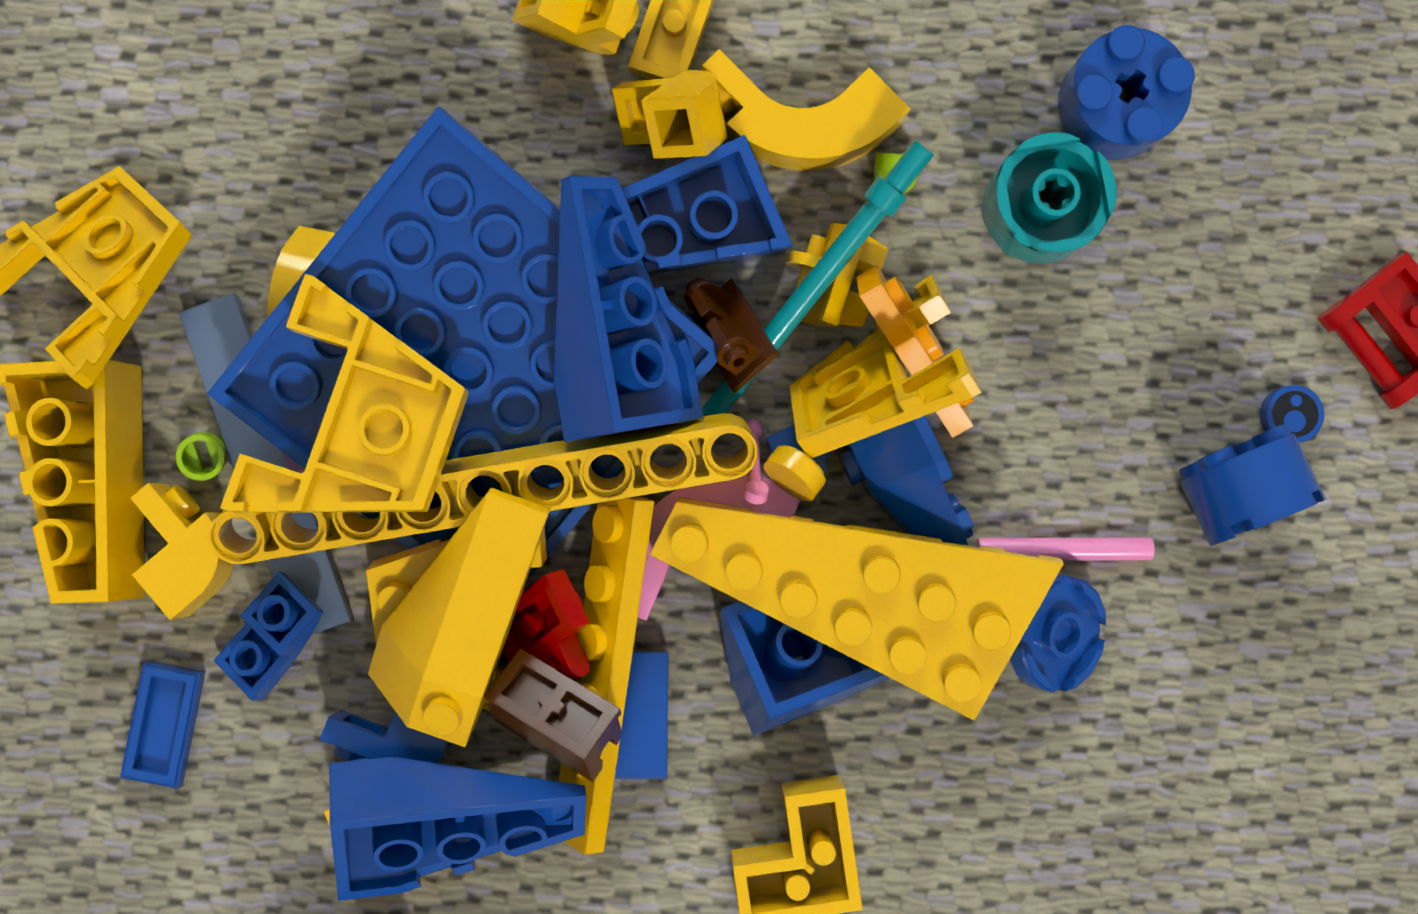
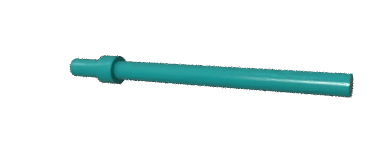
[702,140,934,416]

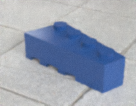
[622,135,793,275]

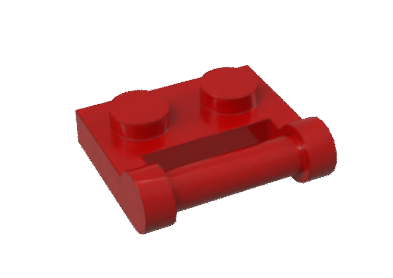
[1317,252,1418,409]

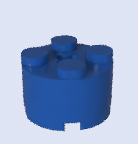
[1058,25,1195,160]
[1179,423,1326,546]

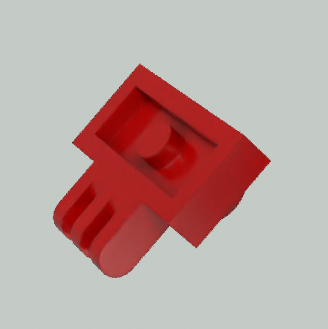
[503,569,590,682]

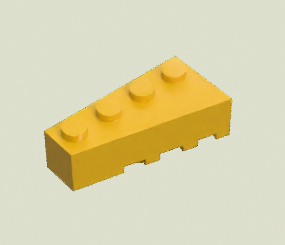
[0,360,145,604]

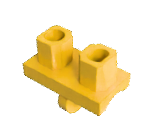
[785,220,888,327]

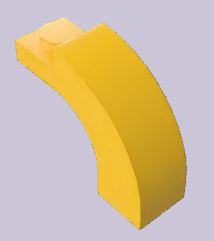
[702,49,910,171]

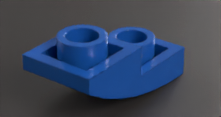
[213,571,324,701]
[615,652,669,780]

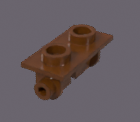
[684,278,779,394]

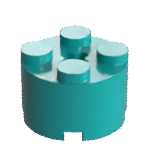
[983,132,1117,264]

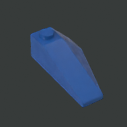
[554,176,704,442]
[838,416,974,546]
[329,757,587,901]

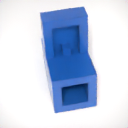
[319,710,452,763]

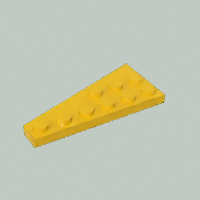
[650,497,1064,721]

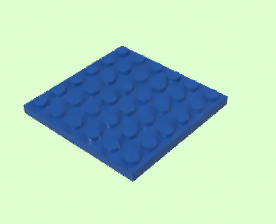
[207,106,718,581]

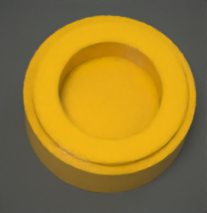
[764,445,826,502]

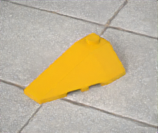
[368,487,550,747]

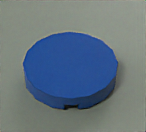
[1010,574,1106,693]

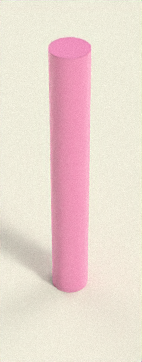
[977,537,1155,561]

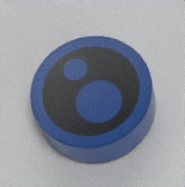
[1260,385,1324,443]

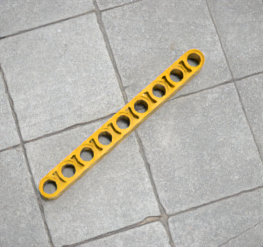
[208,413,758,564]

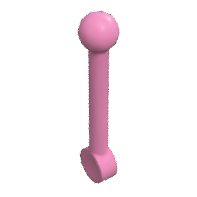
[743,419,769,504]

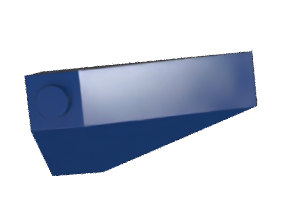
[720,601,891,736]

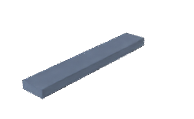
[179,293,354,635]

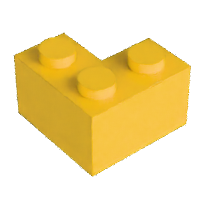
[732,775,863,914]

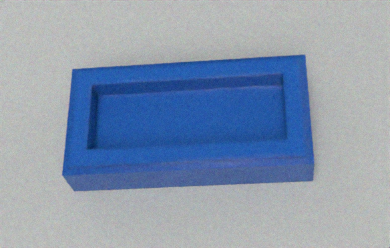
[120,661,206,789]

